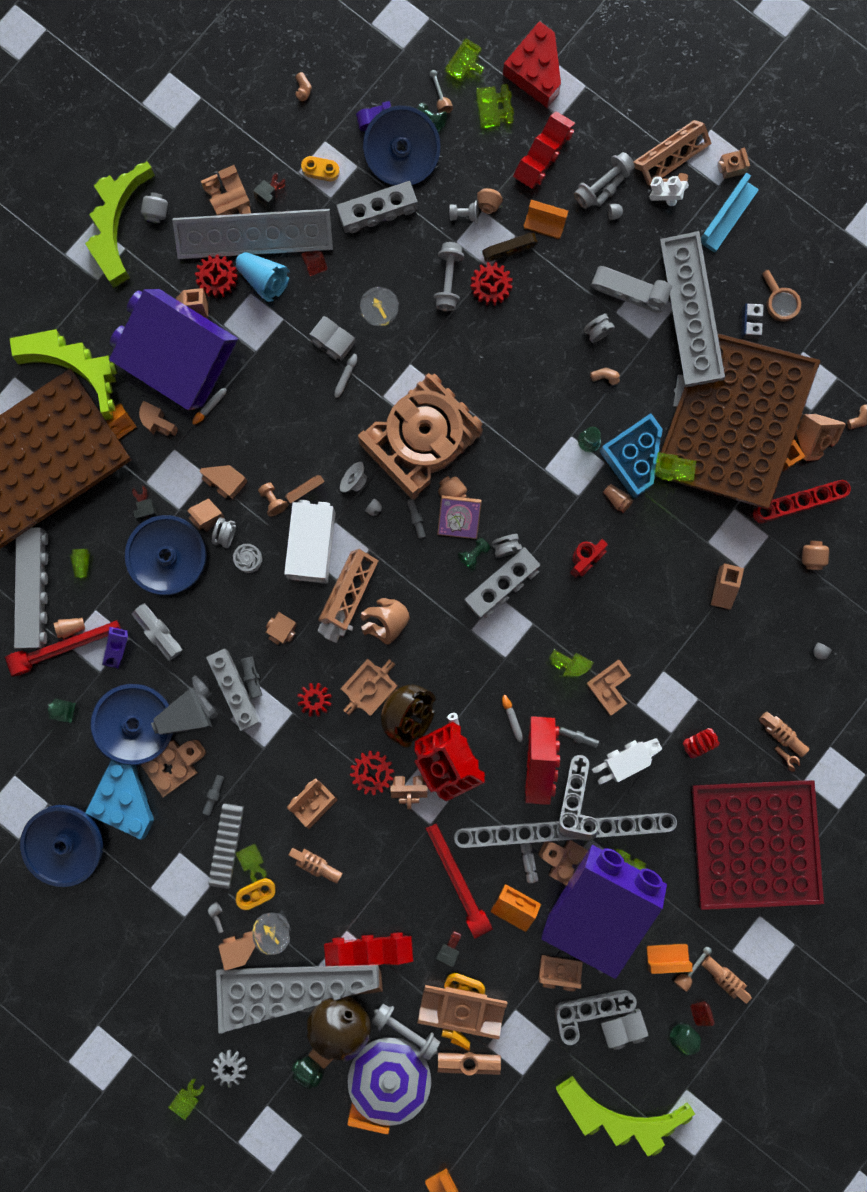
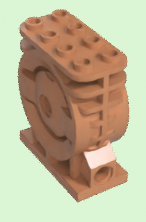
[358,373,483,500]

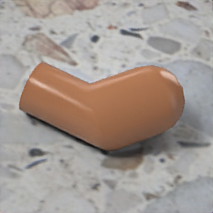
[295,72,312,101]
[847,405,867,430]

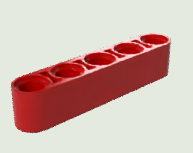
[753,480,851,523]

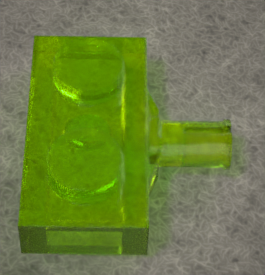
[445,38,485,81]

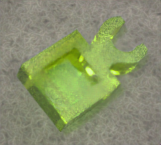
[236,844,267,883]
[168,1079,204,1120]

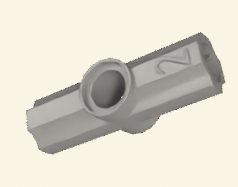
[132,603,183,661]

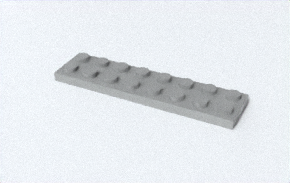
[173,209,333,259]
[660,231,725,387]

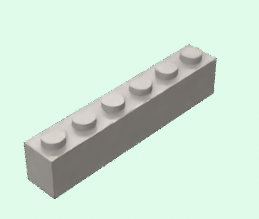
[14,528,48,650]

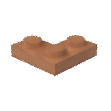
[586,660,631,716]

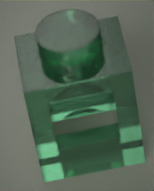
[48,699,76,723]

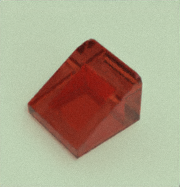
[301,250,327,276]
[691,1001,715,1026]

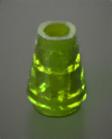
[70,549,90,577]

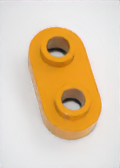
[301,156,340,182]
[236,878,275,910]
[444,973,485,995]

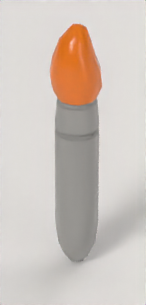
[192,388,226,425]
[502,695,523,742]

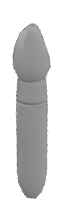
[335,354,357,398]

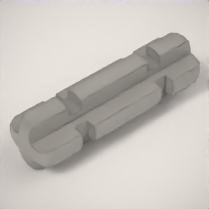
[520,843,538,883]

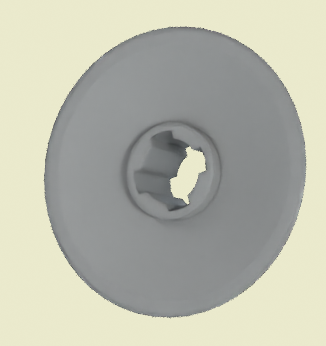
[340,462,367,492]

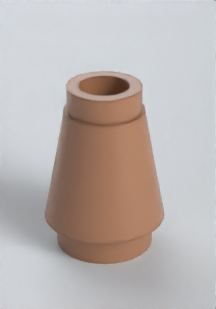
[603,484,633,512]
[54,618,85,639]

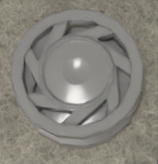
[583,314,615,343]
[212,517,236,549]
[491,534,522,558]
[233,544,262,573]

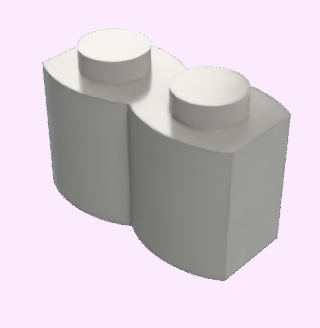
[310,316,356,360]
[600,1008,649,1050]

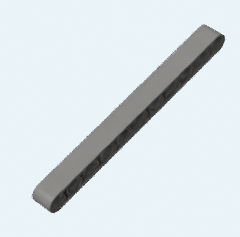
[454,813,677,848]

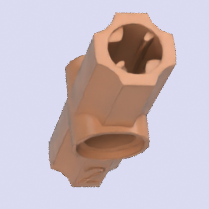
[438,1052,501,1076]

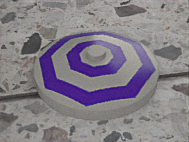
[348,1037,431,1126]

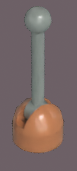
[430,70,453,115]
[674,947,712,992]

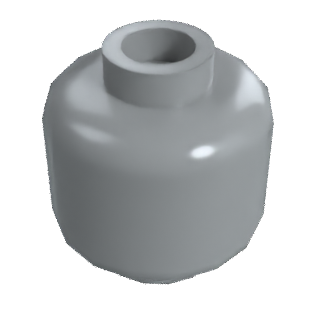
[141,193,168,223]

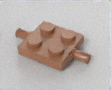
[341,659,398,716]

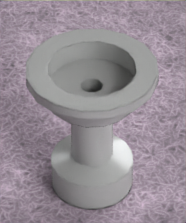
[449,201,479,224]

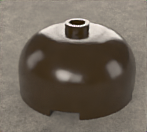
[381,685,436,747]
[307,996,371,1062]

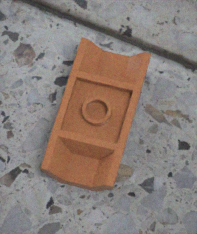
[418,985,507,1040]

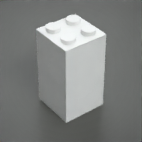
[284,500,336,583]

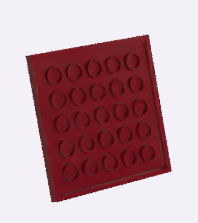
[692,780,824,910]

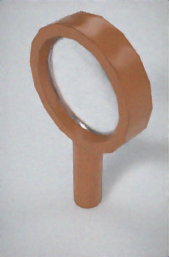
[762,270,801,322]

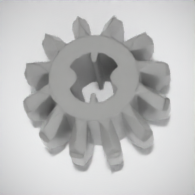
[211,1050,248,1088]

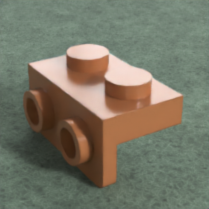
[287,779,338,829]
[538,955,583,991]

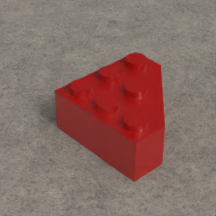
[503,21,561,108]
[525,716,560,805]

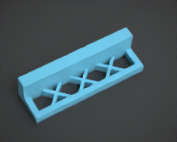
[701,173,759,253]

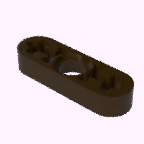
[482,233,538,262]

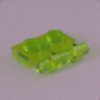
[476,84,514,128]

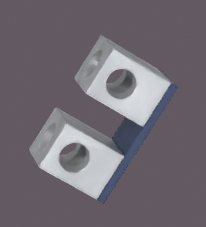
[741,304,763,339]

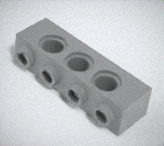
[336,181,418,233]
[464,547,540,619]
[206,649,262,731]

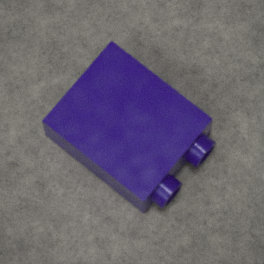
[109,289,238,410]
[541,845,667,979]

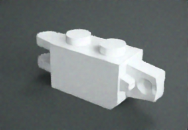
[592,738,662,785]

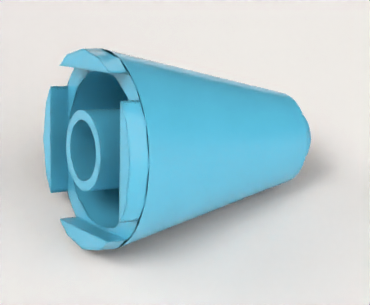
[235,252,290,302]

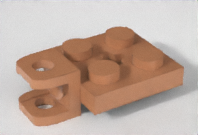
[141,740,206,797]
[538,840,588,886]

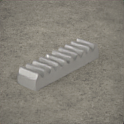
[208,804,244,889]

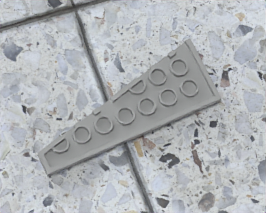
[216,965,379,1033]

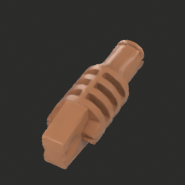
[759,712,809,757]
[289,848,343,884]
[702,956,752,1004]

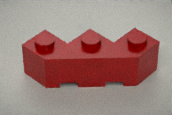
[513,111,575,188]
[324,932,413,966]

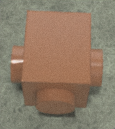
[266,612,298,645]

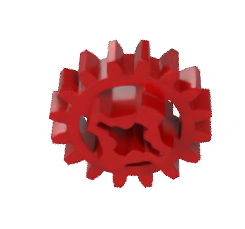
[195,254,238,298]
[470,262,513,306]
[350,751,394,795]

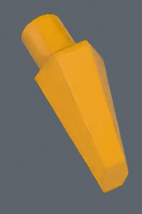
[441,1028,470,1051]

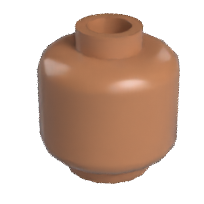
[438,476,467,498]
[802,541,829,570]

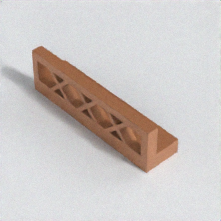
[634,120,712,186]
[318,549,379,630]

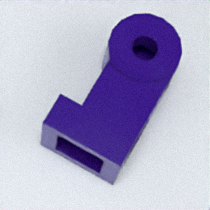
[356,101,391,131]
[102,627,128,669]

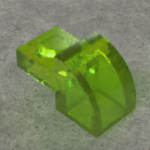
[654,452,696,482]
[549,650,593,678]

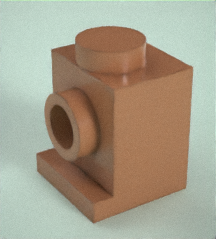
[718,148,750,179]

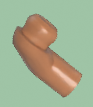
[590,368,620,385]

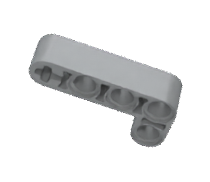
[591,266,672,313]
[559,755,599,841]
[555,990,637,1045]

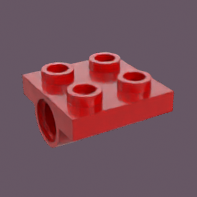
[570,539,608,578]

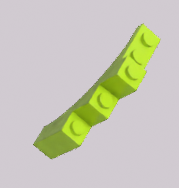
[85,161,155,288]
[10,329,118,420]
[556,1076,695,1156]

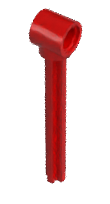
[4,620,121,677]
[426,823,493,939]

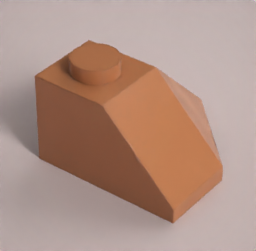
[796,414,846,461]

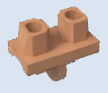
[391,776,428,810]

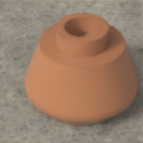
[477,188,503,214]

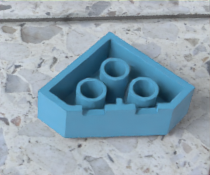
[600,413,663,499]
[85,761,154,840]

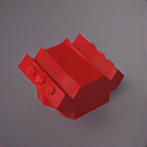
[415,722,485,801]

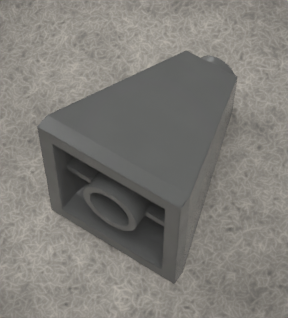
[151,688,213,735]

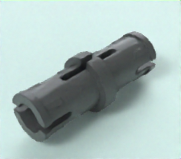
[241,657,263,699]

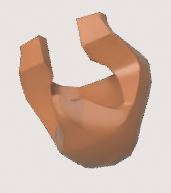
[361,598,410,645]

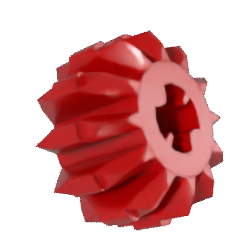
[298,683,332,717]
[683,728,720,758]

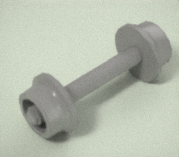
[574,152,635,209]
[434,242,464,311]
[371,1003,440,1060]

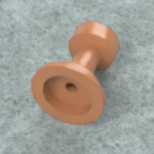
[258,482,289,517]

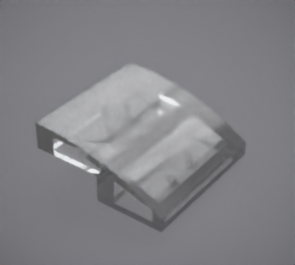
[192,675,219,719]

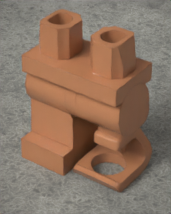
[201,165,251,216]

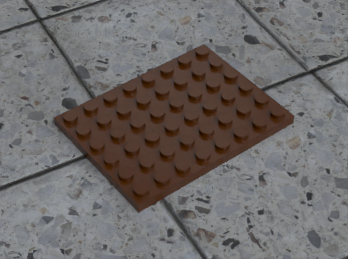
[654,334,820,510]
[0,368,132,549]

